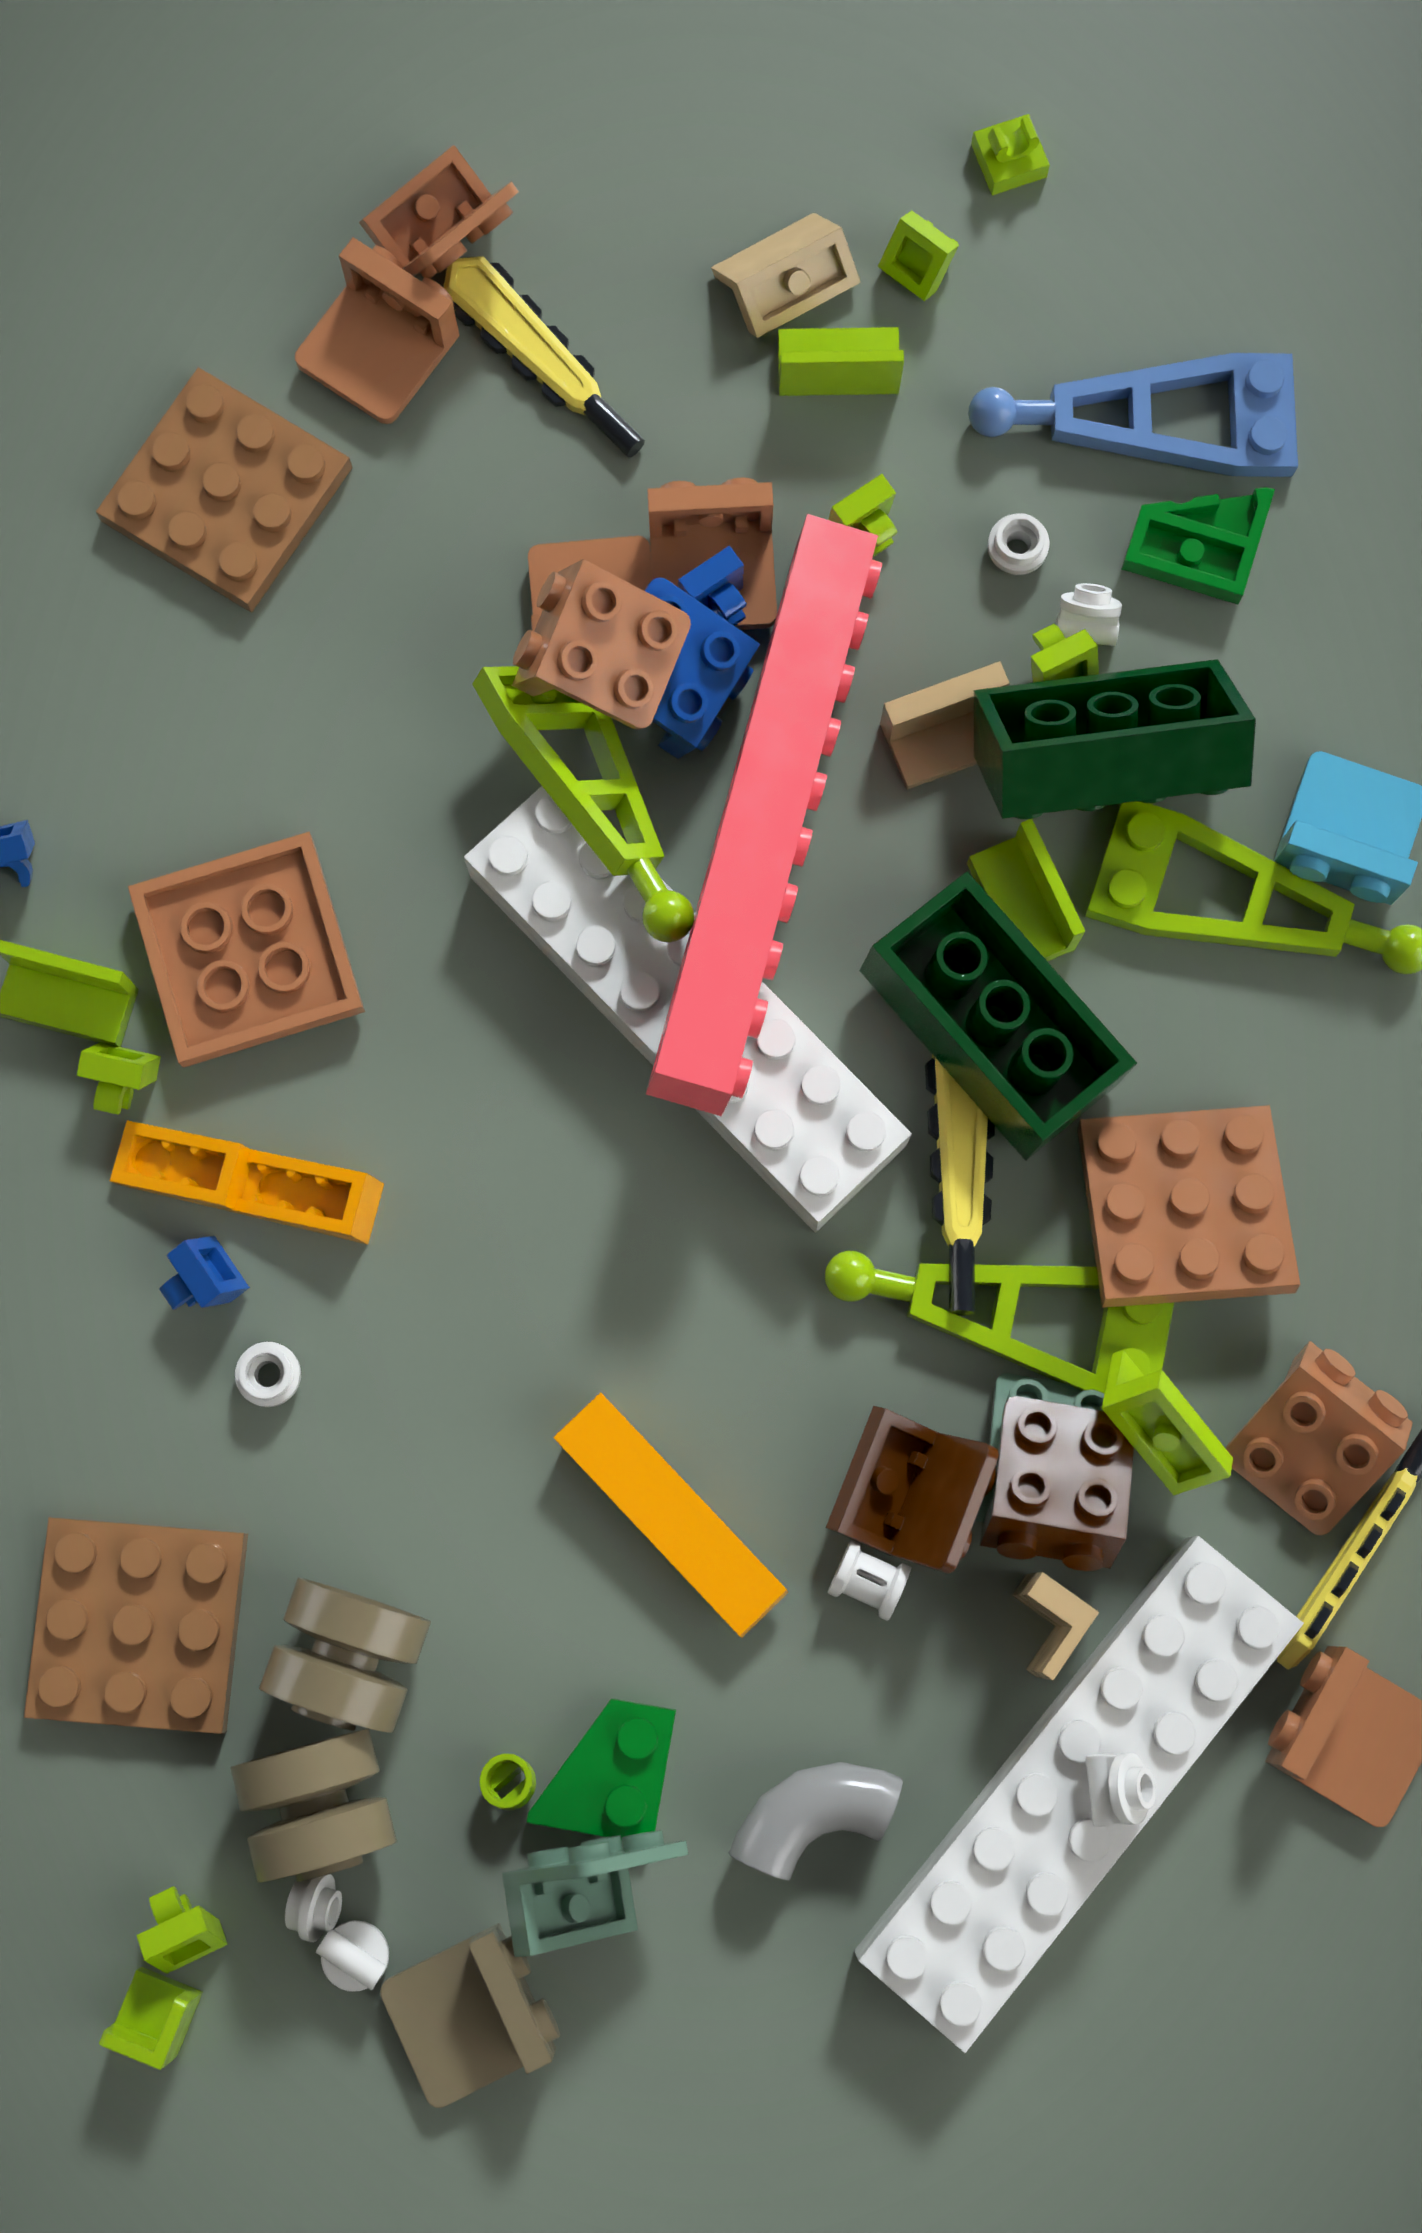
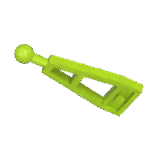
[472,666,694,942]
[1085,801,1422,974]
[825,1250,1175,1393]

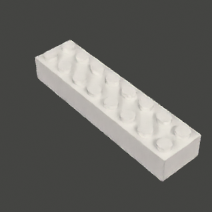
[464,786,912,1233]
[854,1536,1304,2053]

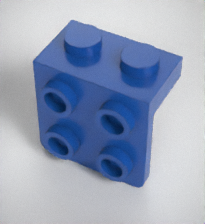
[644,577,760,759]

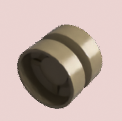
[259,1577,431,1733]
[230,1728,397,1883]

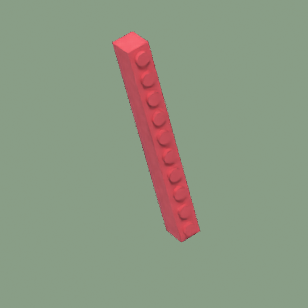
[646,514,882,1116]

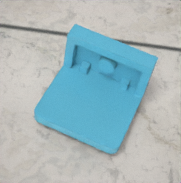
[1274,751,1422,905]

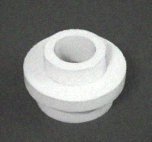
[988,513,1050,575]
[235,1342,301,1407]
[285,1874,342,1942]

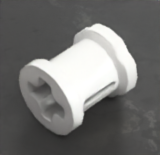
[828,1539,912,1621]

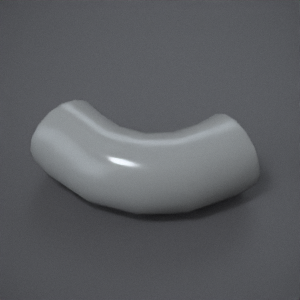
[729,1762,903,1880]

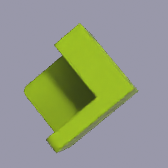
[99,1967,203,2070]

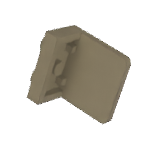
[380,1923,560,2108]

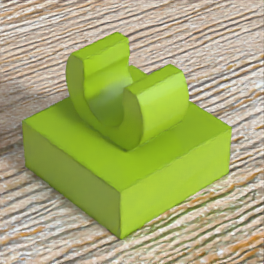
[971,114,1050,195]
[877,210,959,301]
[828,473,898,557]
[1031,624,1099,683]
[77,1043,161,1115]
[136,1886,228,1974]

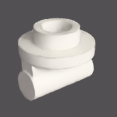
[1056,583,1122,646]
[1086,1753,1156,1827]
[315,1920,389,1992]

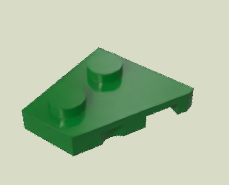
[1121,487,1275,605]
[526,1698,676,1840]

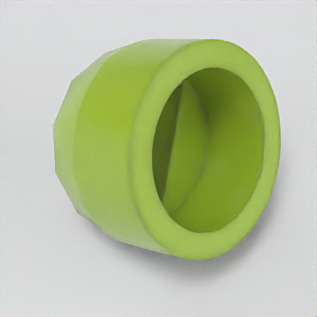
[479,1753,536,1810]

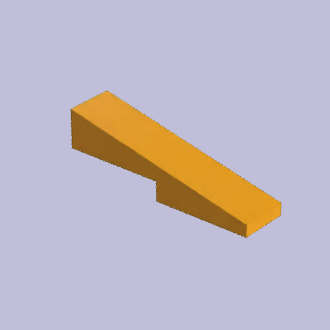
[109,1120,384,1245]
[553,1392,789,1638]

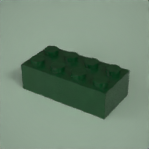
[974,659,1256,820]
[859,871,1137,1161]

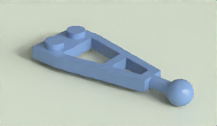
[968,353,1298,477]

